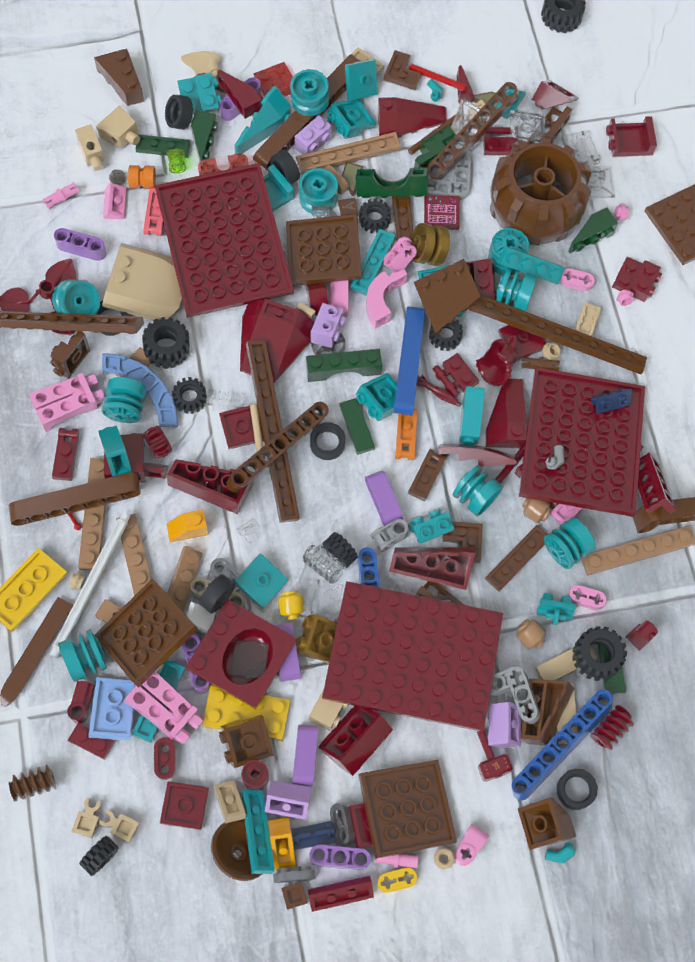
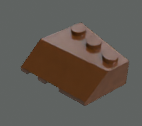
[414,259,481,335]

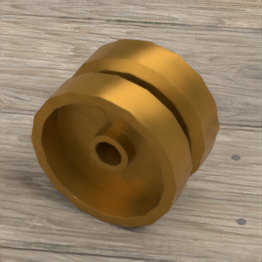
[410,223,450,266]

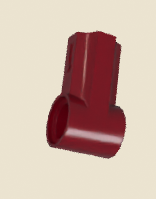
[67,681,95,724]

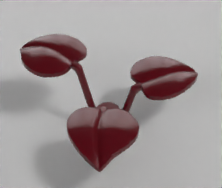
[0,259,77,335]

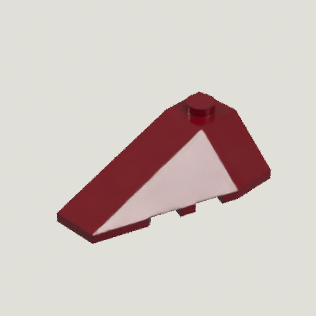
[486,378,527,449]

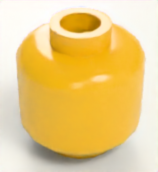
[278,590,305,620]

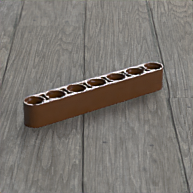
[427,82,519,180]
[227,402,329,492]
[8,473,141,526]

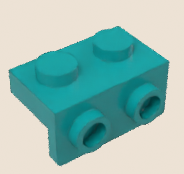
[407,508,454,544]

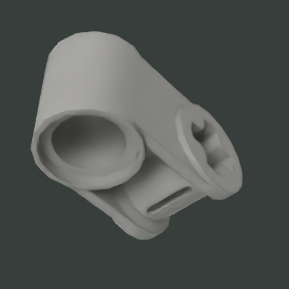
[370,519,408,552]

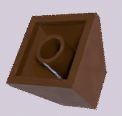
[518,797,577,850]

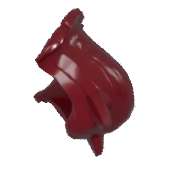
[475,335,518,387]

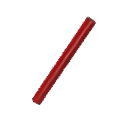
[409,64,468,92]

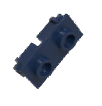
[591,388,631,414]
[291,821,335,850]

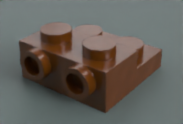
[50,332,90,379]
[218,715,274,768]

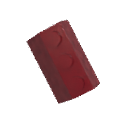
[318,706,393,776]

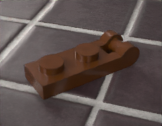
[408,449,447,502]

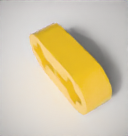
[377,868,417,893]

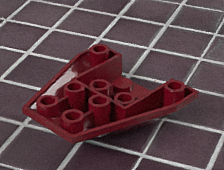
[240,299,315,383]

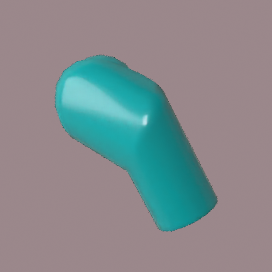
[427,79,443,102]
[545,843,575,864]

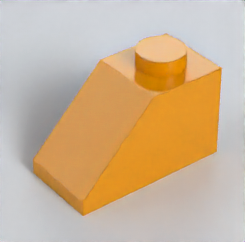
[166,510,208,543]
[268,817,296,870]

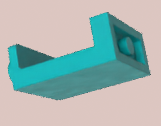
[263,164,294,211]

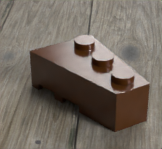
[94,48,144,106]
[521,678,575,746]

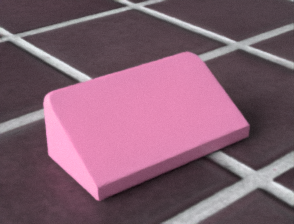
[103,182,127,219]
[330,280,348,317]

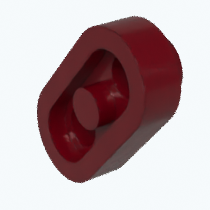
[154,737,176,780]

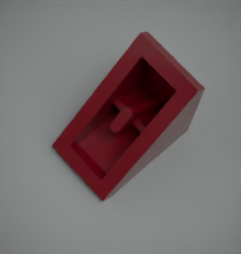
[305,283,329,316]

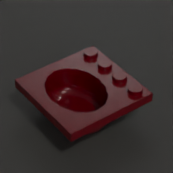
[185,599,297,710]

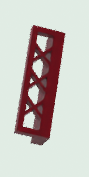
[638,453,676,514]

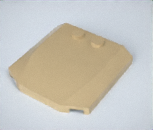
[102,243,182,320]

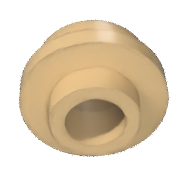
[543,342,561,360]
[68,571,85,590]
[434,847,455,869]

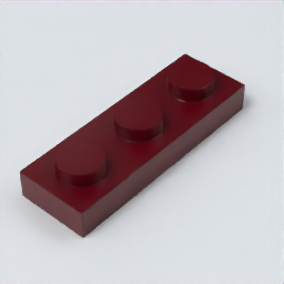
[307,876,374,912]

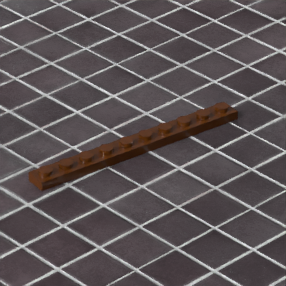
[469,295,647,375]
[0,311,144,334]
[246,340,300,523]

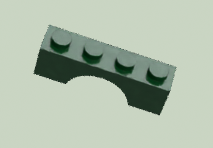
[355,168,428,198]
[306,348,382,382]

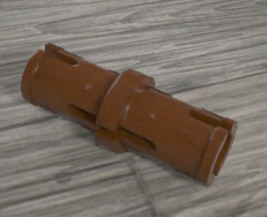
[521,357,560,371]

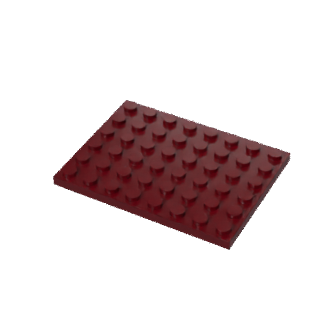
[154,163,294,318]
[518,367,645,517]
[322,581,503,732]

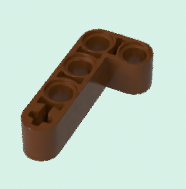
[632,497,695,533]

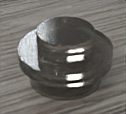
[109,169,127,185]

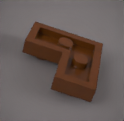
[383,50,421,90]
[442,521,483,563]

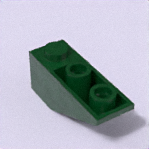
[191,110,219,167]
[568,207,618,253]

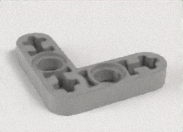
[428,153,471,200]
[489,666,540,724]

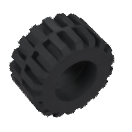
[541,0,586,33]
[142,317,190,369]
[572,626,627,681]

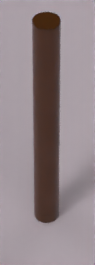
[408,112,463,155]

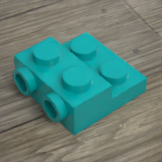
[177,73,221,115]
[327,99,377,139]
[356,373,397,422]

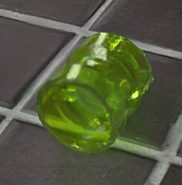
[167,149,186,174]

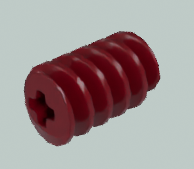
[590,705,634,750]

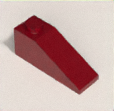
[217,70,263,119]

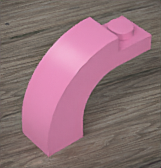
[366,269,408,329]

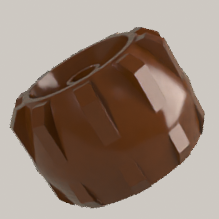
[490,136,592,245]

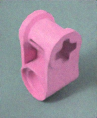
[383,237,417,271]
[454,824,490,866]

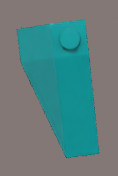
[235,86,292,156]

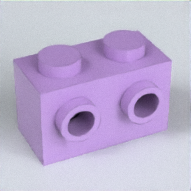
[295,116,331,155]
[311,303,346,348]
[488,702,521,748]
[265,780,312,820]

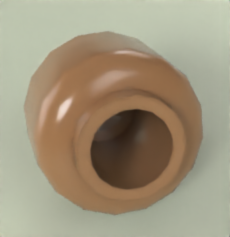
[522,498,552,523]
[516,619,546,649]

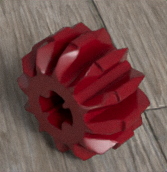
[143,426,172,459]

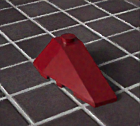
[377,97,447,138]

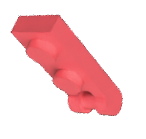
[143,188,164,236]

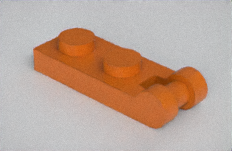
[395,409,417,460]

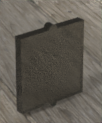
[231,640,269,679]

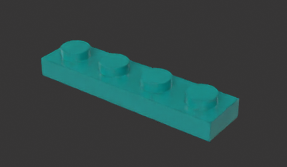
[351,229,396,296]
[498,245,565,285]
[132,660,185,743]
[241,790,275,874]

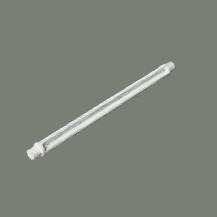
[49,512,130,658]

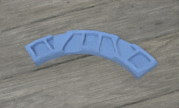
[102,353,178,427]

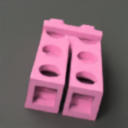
[29,373,105,432]
[124,672,203,744]

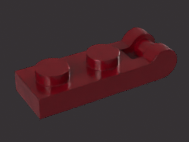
[52,428,79,481]

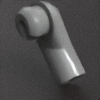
[546,445,564,470]

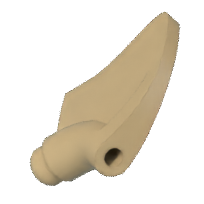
[181,51,222,77]

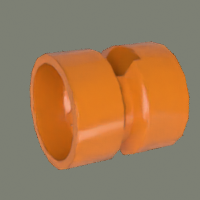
[128,165,156,189]

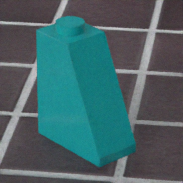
[459,386,485,445]
[98,425,132,477]

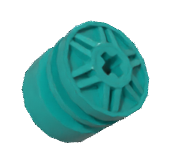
[488,228,529,276]
[496,267,537,312]
[101,377,147,423]
[452,465,503,517]
[544,517,596,569]
[58,629,107,682]

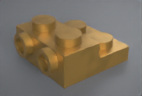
[296,614,337,664]

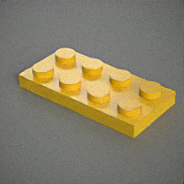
[0,548,68,633]
[202,685,290,741]

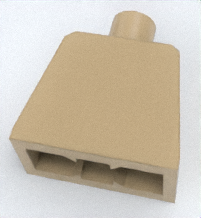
[96,106,140,148]
[75,124,104,171]

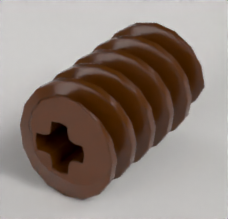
[9,764,56,802]

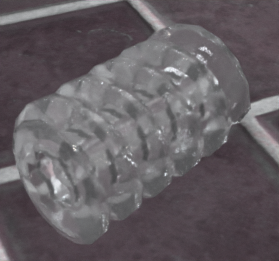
[302,545,346,584]

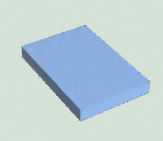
[89,677,136,741]

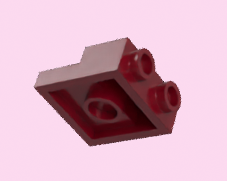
[612,256,662,302]

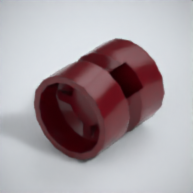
[241,760,269,790]

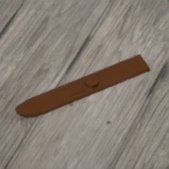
[0,597,73,707]

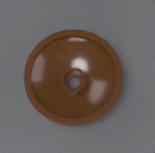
[211,819,262,881]

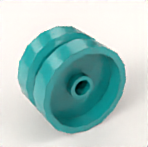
[290,69,329,116]
[299,168,338,215]
[52,279,100,315]

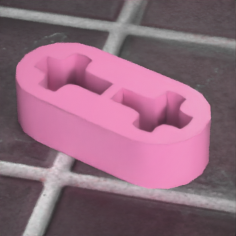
[560,268,595,291]
[568,585,606,610]

